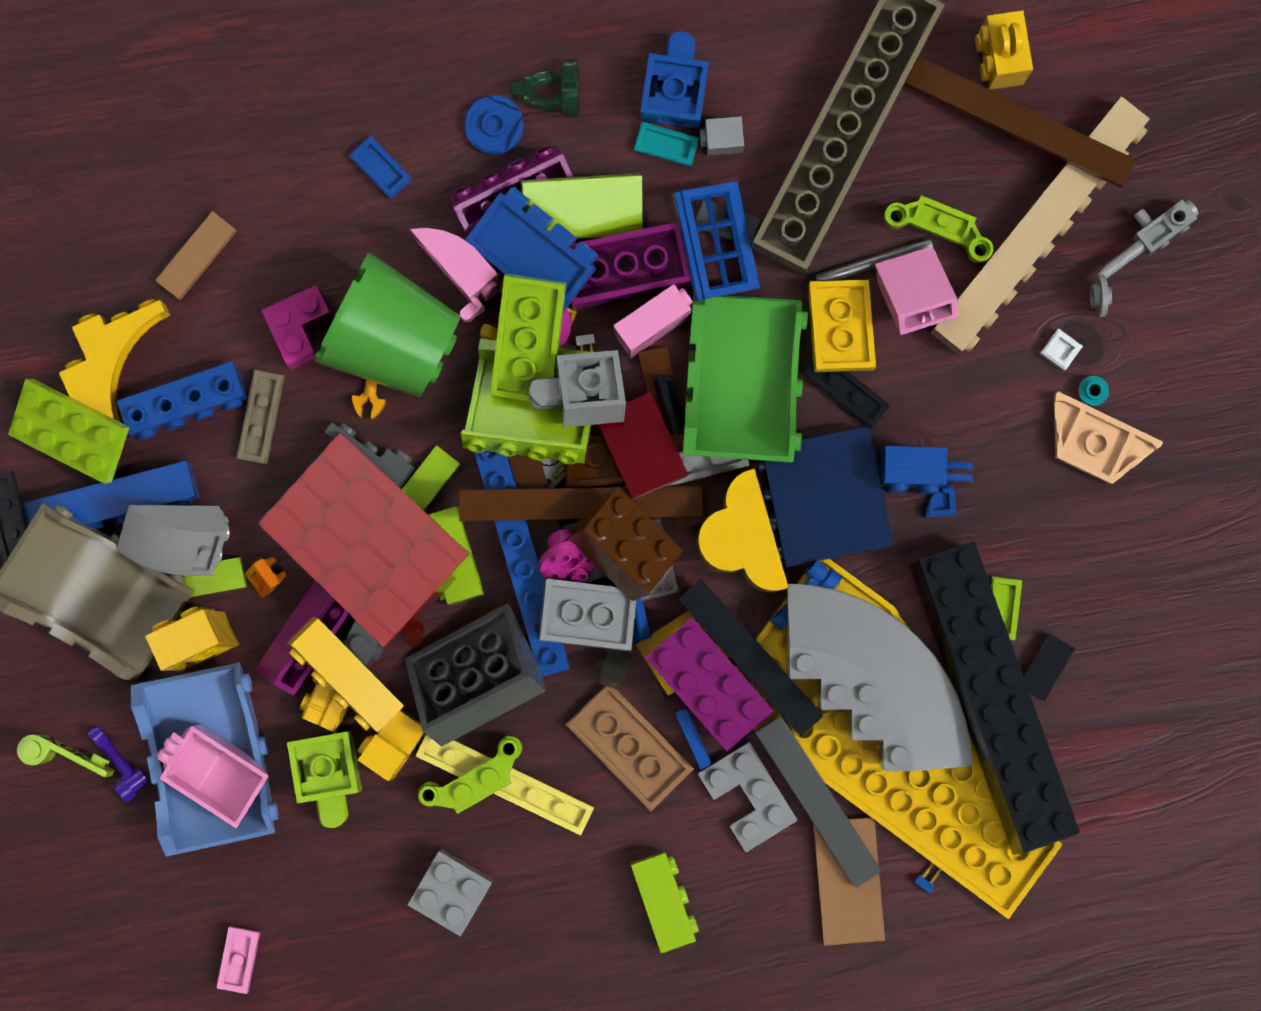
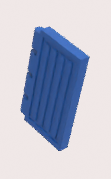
[465,187,598,313]

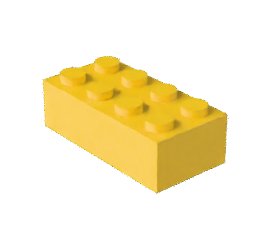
[145,606,240,671]

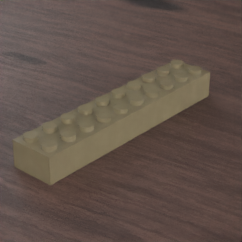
[751,0,945,276]

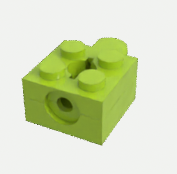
[287,731,362,828]

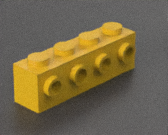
[287,617,404,732]

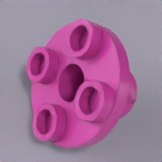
[539,529,596,583]

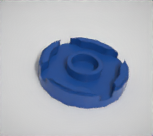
[464,94,524,156]

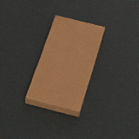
[565,682,694,812]
[813,817,885,946]

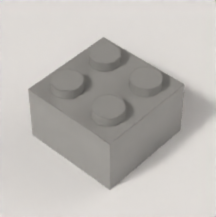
[408,849,494,937]

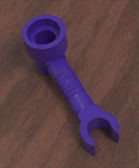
[87,724,150,803]

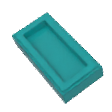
[634,121,699,168]

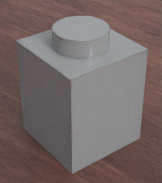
[700,116,744,156]

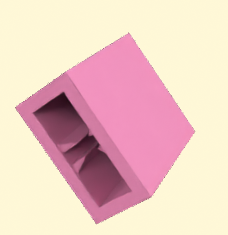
[875,246,958,335]
[613,284,693,358]

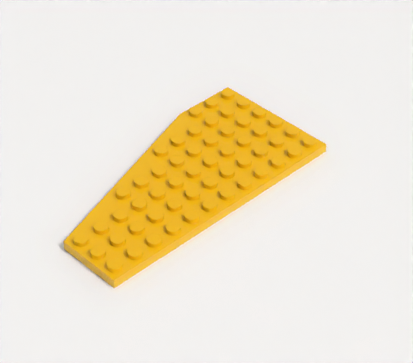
[735,559,1062,919]

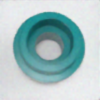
[1078,376,1109,406]

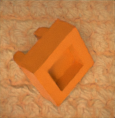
[245,557,286,599]

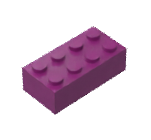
[571,222,692,311]
[645,617,773,751]

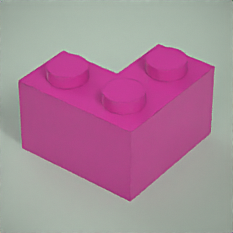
[261,285,334,370]

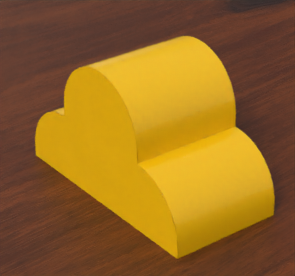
[697,469,788,592]

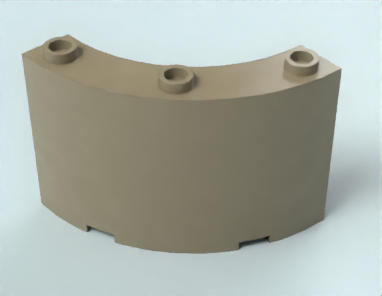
[0,503,194,683]

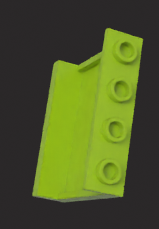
[461,338,595,464]

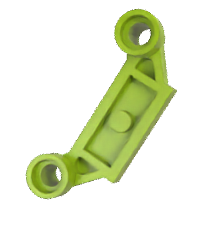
[884,195,993,263]
[418,736,522,814]

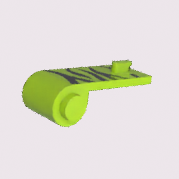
[17,734,115,777]

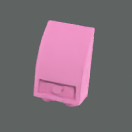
[410,228,501,322]
[157,724,269,829]

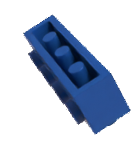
[117,362,248,441]

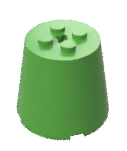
[314,252,461,398]

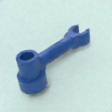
[770,559,842,630]

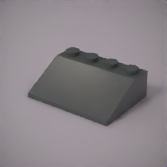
[405,603,546,747]

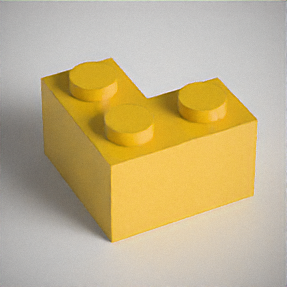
[358,709,425,781]

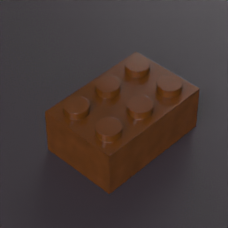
[567,487,683,601]

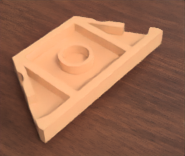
[1054,391,1163,485]

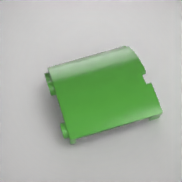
[683,293,808,462]

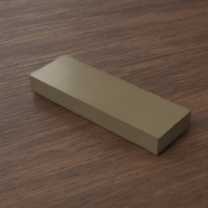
[236,370,285,464]

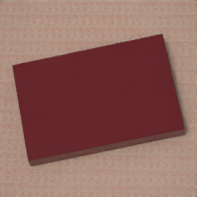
[598,392,688,501]

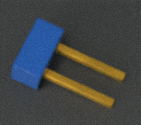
[913,863,942,894]

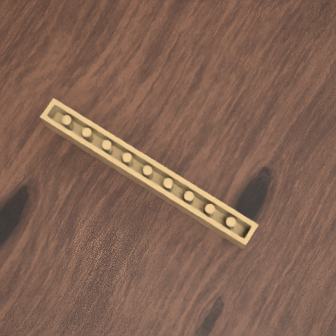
[931,96,1150,355]

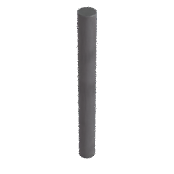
[815,238,933,281]

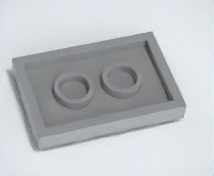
[538,579,636,651]

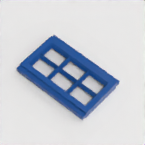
[672,181,760,301]

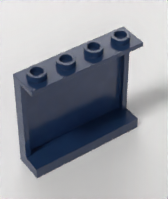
[757,426,894,568]

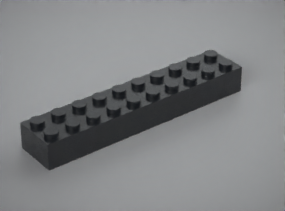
[909,541,1080,855]

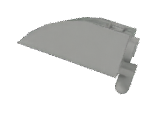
[117,505,229,575]

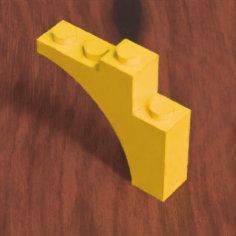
[59,299,170,422]

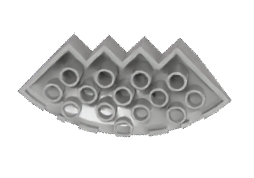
[787,583,972,771]

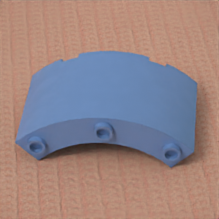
[131,662,279,857]

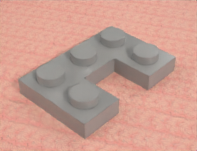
[697,742,798,852]

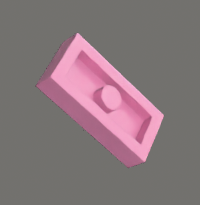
[217,926,260,994]

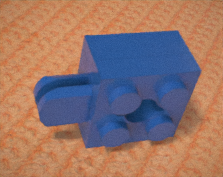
[640,31,709,129]
[879,446,974,495]

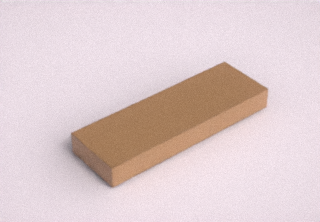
[155,211,237,301]

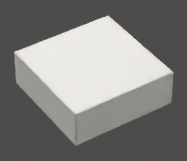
[1039,328,1083,372]

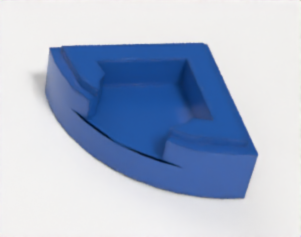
[925,485,957,518]

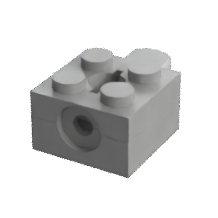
[529,350,626,427]

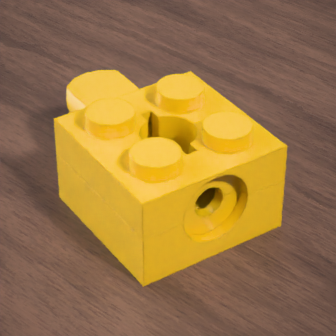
[975,10,1033,90]

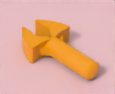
[352,380,386,420]

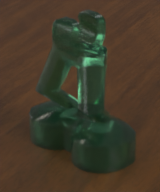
[510,59,580,118]

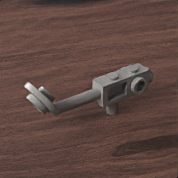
[1089,199,1199,317]

